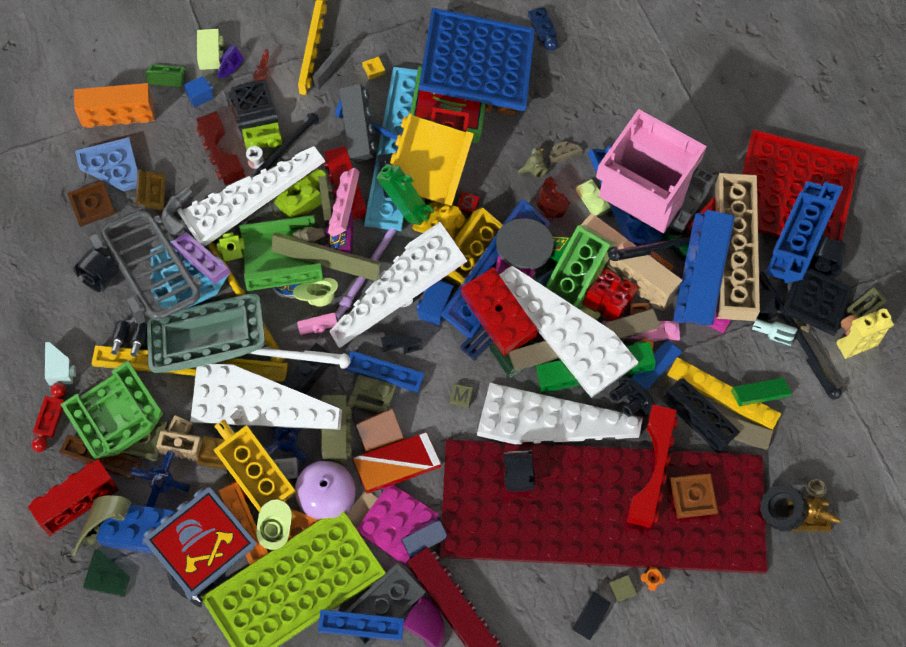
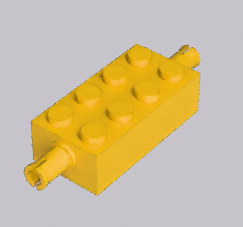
[214,419,297,519]

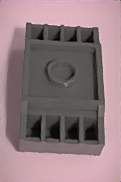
[668,166,717,234]

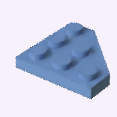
[75,137,138,191]

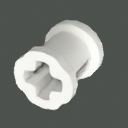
[246,146,264,169]

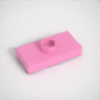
[297,312,337,336]

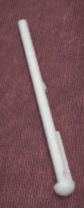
[248,347,350,369]

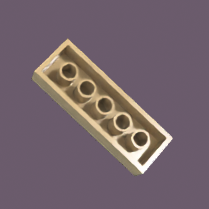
[581,213,682,311]

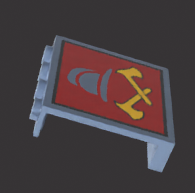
[142,487,257,600]

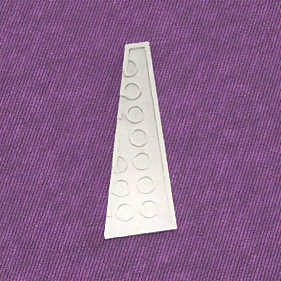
[177,146,325,247]

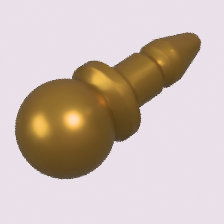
[807,501,841,523]

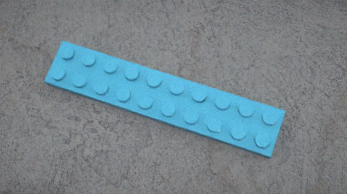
[364,67,418,231]

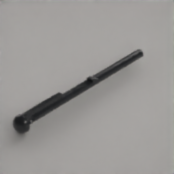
[250,113,319,178]
[608,236,691,261]
[759,271,842,400]

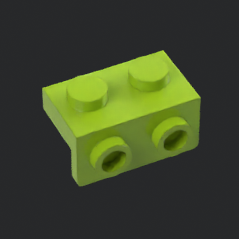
[242,122,282,151]

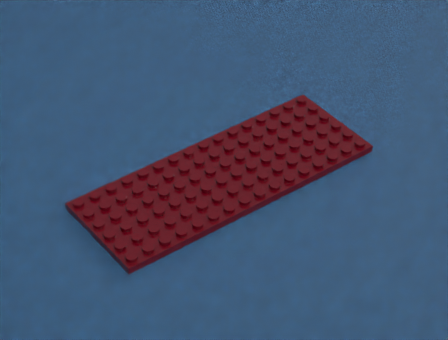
[440,440,767,574]

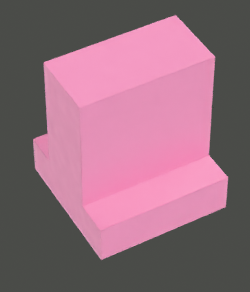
[596,109,707,233]

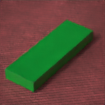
[731,378,792,406]

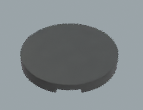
[496,218,554,269]

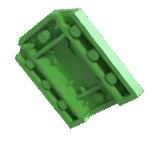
[60,361,163,459]

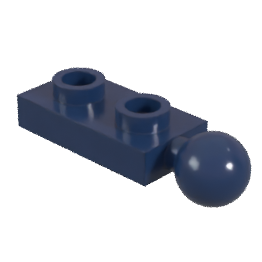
[528,7,558,51]

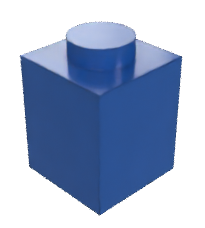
[184,76,214,107]

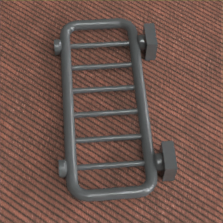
[89,210,202,325]

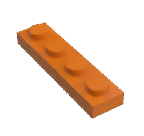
[217,482,268,565]

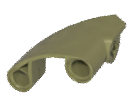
[72,496,132,556]

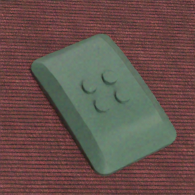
[147,294,265,373]

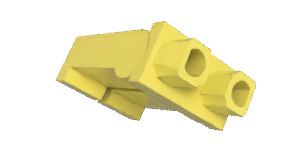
[836,308,894,359]

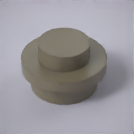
[806,479,826,498]

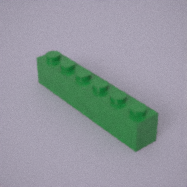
[536,341,656,393]

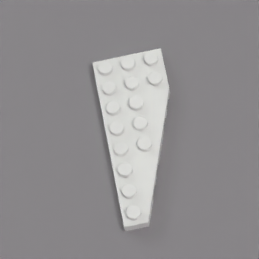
[329,222,467,348]
[190,364,342,430]

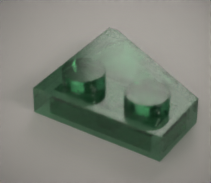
[83,549,130,597]

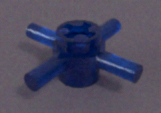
[265,427,308,462]
[130,450,190,508]

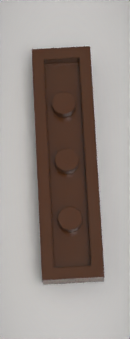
[59,434,142,480]

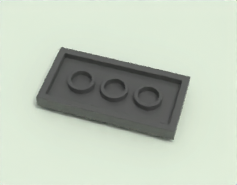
[345,563,426,647]

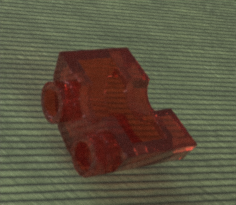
[535,176,570,219]

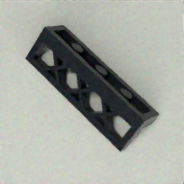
[662,378,740,453]

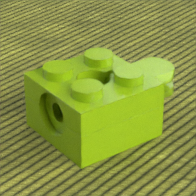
[272,169,326,219]

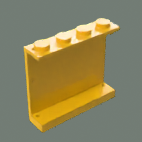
[390,113,474,206]

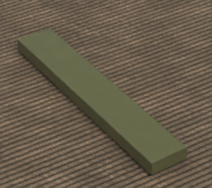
[272,232,381,281]

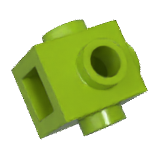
[217,232,245,262]

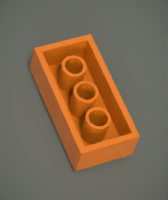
[74,83,155,128]

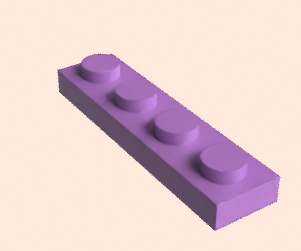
[171,232,230,284]

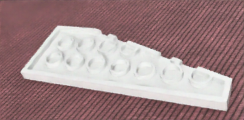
[499,266,639,398]
[477,383,643,444]

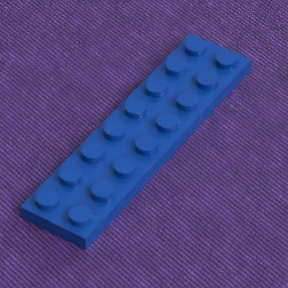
[440,199,550,338]

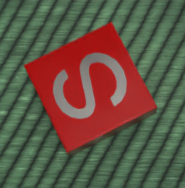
[456,192,480,215]

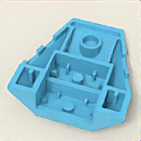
[151,239,228,309]

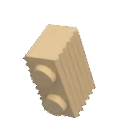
[156,430,202,462]

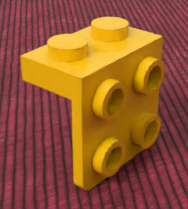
[412,201,467,240]

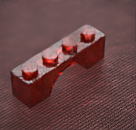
[195,111,245,186]

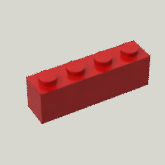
[323,146,366,220]

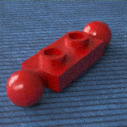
[31,382,67,453]

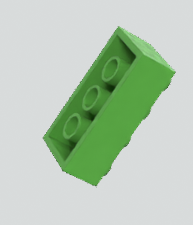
[545,224,617,310]

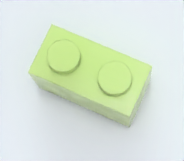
[197,29,224,70]

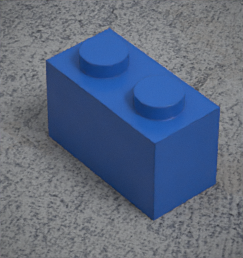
[416,281,454,326]

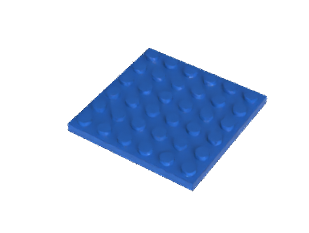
[418,8,535,111]

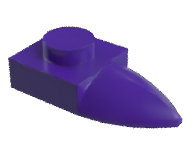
[217,45,245,78]

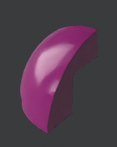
[403,596,445,647]

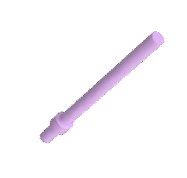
[335,228,396,321]

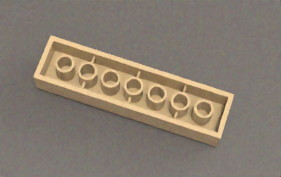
[715,173,760,321]

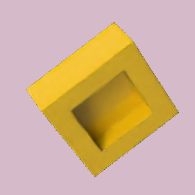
[362,56,386,80]

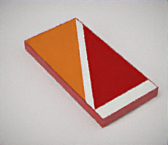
[352,432,441,494]

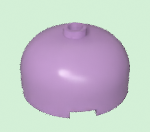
[295,461,356,520]

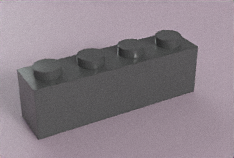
[340,84,377,163]

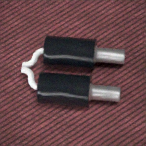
[111,317,147,357]

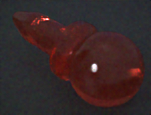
[253,49,269,81]

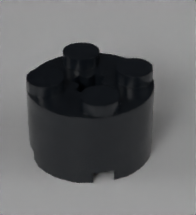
[809,235,846,277]
[73,247,119,292]
[503,450,535,492]

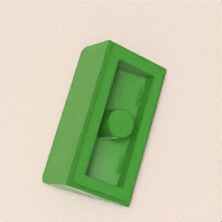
[146,64,186,87]

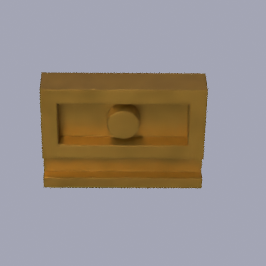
[135,169,165,210]
[197,436,228,470]

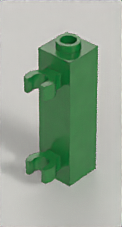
[376,164,435,225]

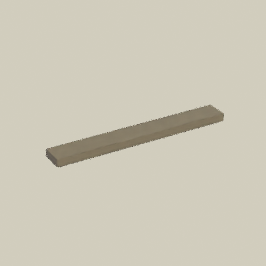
[509,309,660,371]

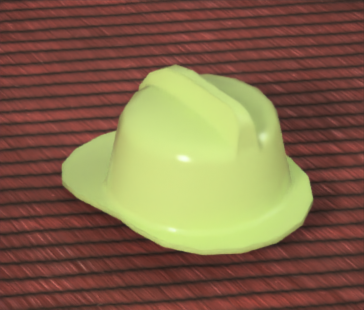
[293,278,338,306]
[256,500,292,550]

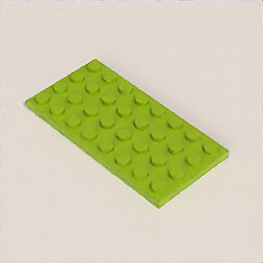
[201,511,386,647]

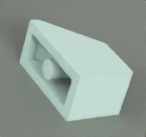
[45,342,76,386]

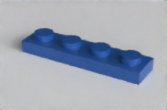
[345,351,424,393]
[318,610,404,641]

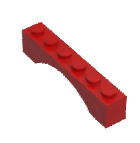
[626,405,678,528]

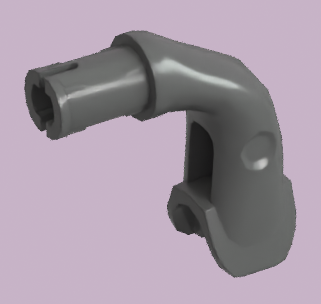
[161,186,194,240]

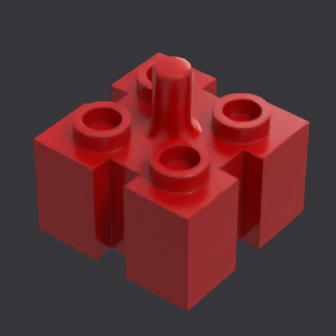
[583,268,639,321]

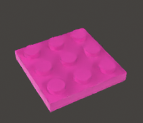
[356,485,440,566]

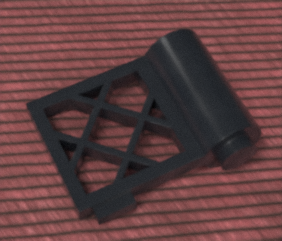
[228,79,278,129]

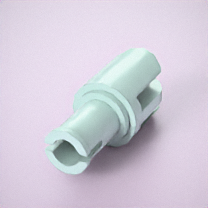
[752,318,797,346]

